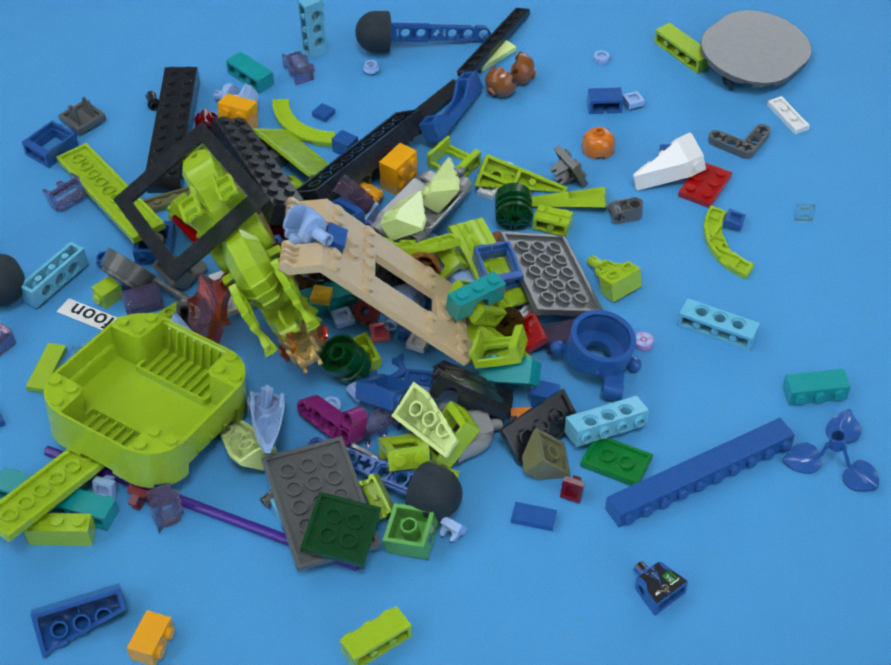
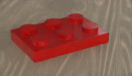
[678,163,732,208]

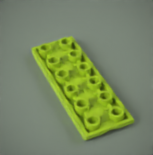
[447,217,527,308]

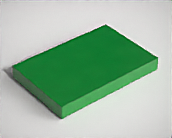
[580,437,653,486]

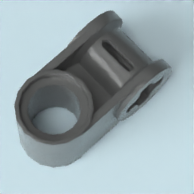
[607,197,643,224]

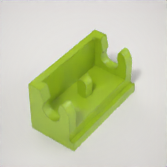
[358,474,394,522]

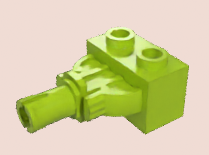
[587,255,642,302]

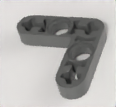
[708,124,771,159]

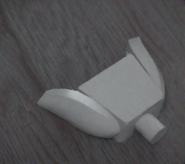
[438,403,503,463]

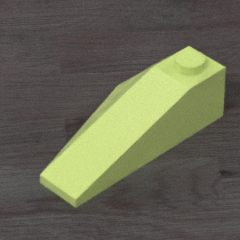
[421,157,460,214]
[380,191,427,241]
[391,382,459,458]
[220,420,278,471]

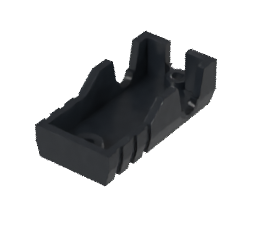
[429,360,514,421]

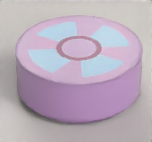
[635,332,653,351]

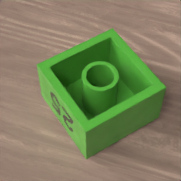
[382,503,439,560]

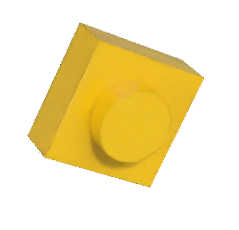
[310,285,333,306]

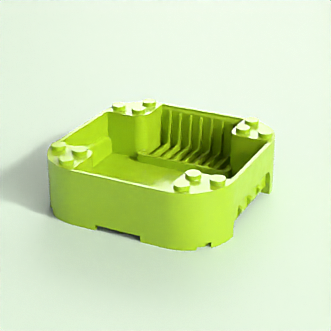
[44,313,247,488]

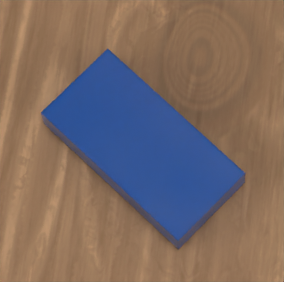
[511,502,557,531]

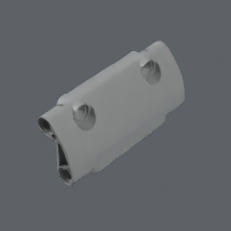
[371,170,472,243]

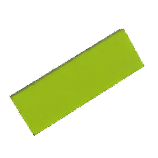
[26,343,67,393]

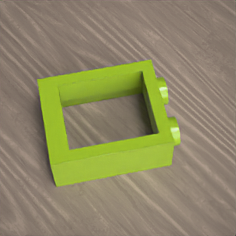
[447,279,507,327]
[429,401,481,468]

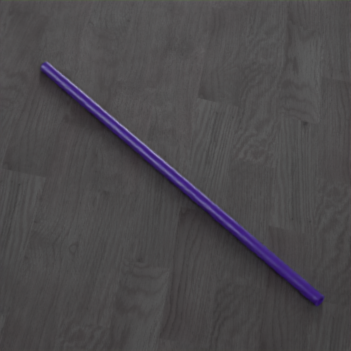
[44,446,359,571]

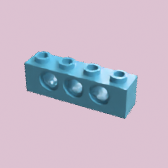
[297,0,327,59]
[21,242,88,308]
[677,298,760,351]
[564,396,649,447]

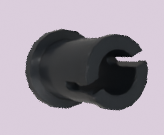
[145,91,159,111]

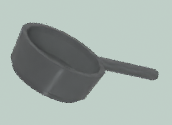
[100,248,193,299]

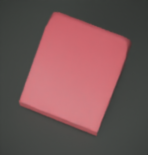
[369,322,391,343]

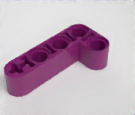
[297,395,368,446]

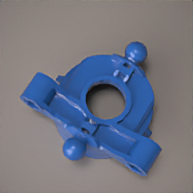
[550,310,642,401]

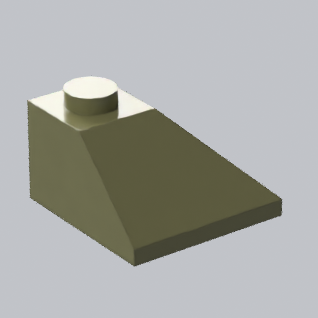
[522,428,571,480]

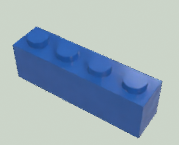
[30,583,126,658]

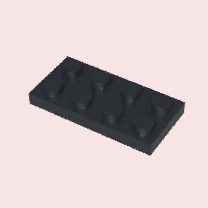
[499,389,577,465]

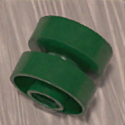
[319,334,372,385]

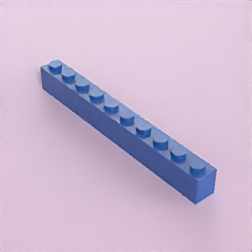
[605,418,795,527]

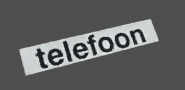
[56,298,117,330]

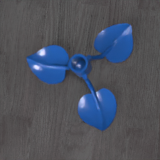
[783,409,879,491]

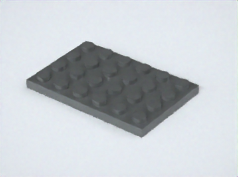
[498,231,603,316]
[261,436,381,572]

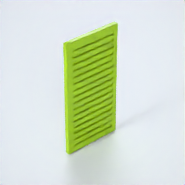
[253,128,329,177]

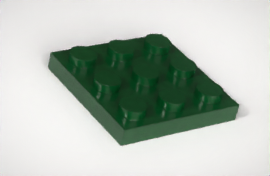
[300,491,382,568]

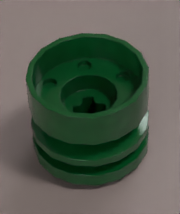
[495,183,533,231]

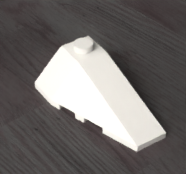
[633,133,706,191]

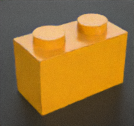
[127,610,175,665]

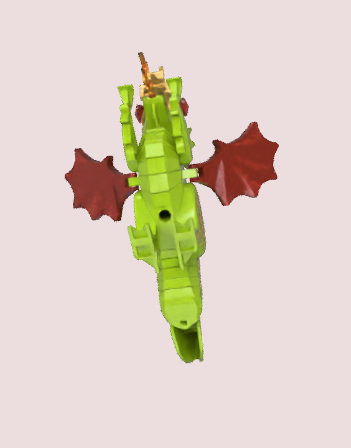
[178,143,329,374]

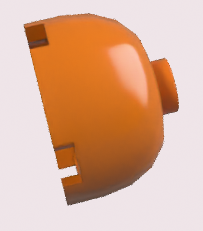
[581,127,615,160]

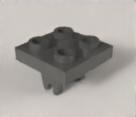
[58,97,106,135]
[550,145,588,188]

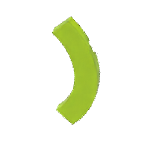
[272,99,335,147]
[704,205,755,280]
[384,233,461,255]

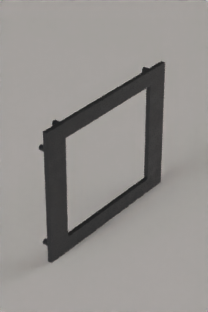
[113,122,270,283]

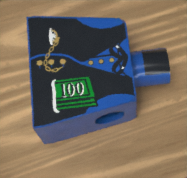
[633,561,688,616]

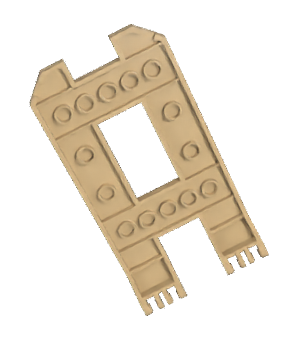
[279,197,474,366]

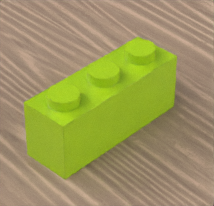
[24,513,96,546]
[340,606,412,665]

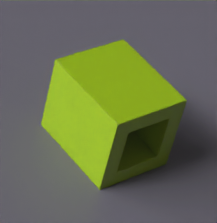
[91,276,124,309]

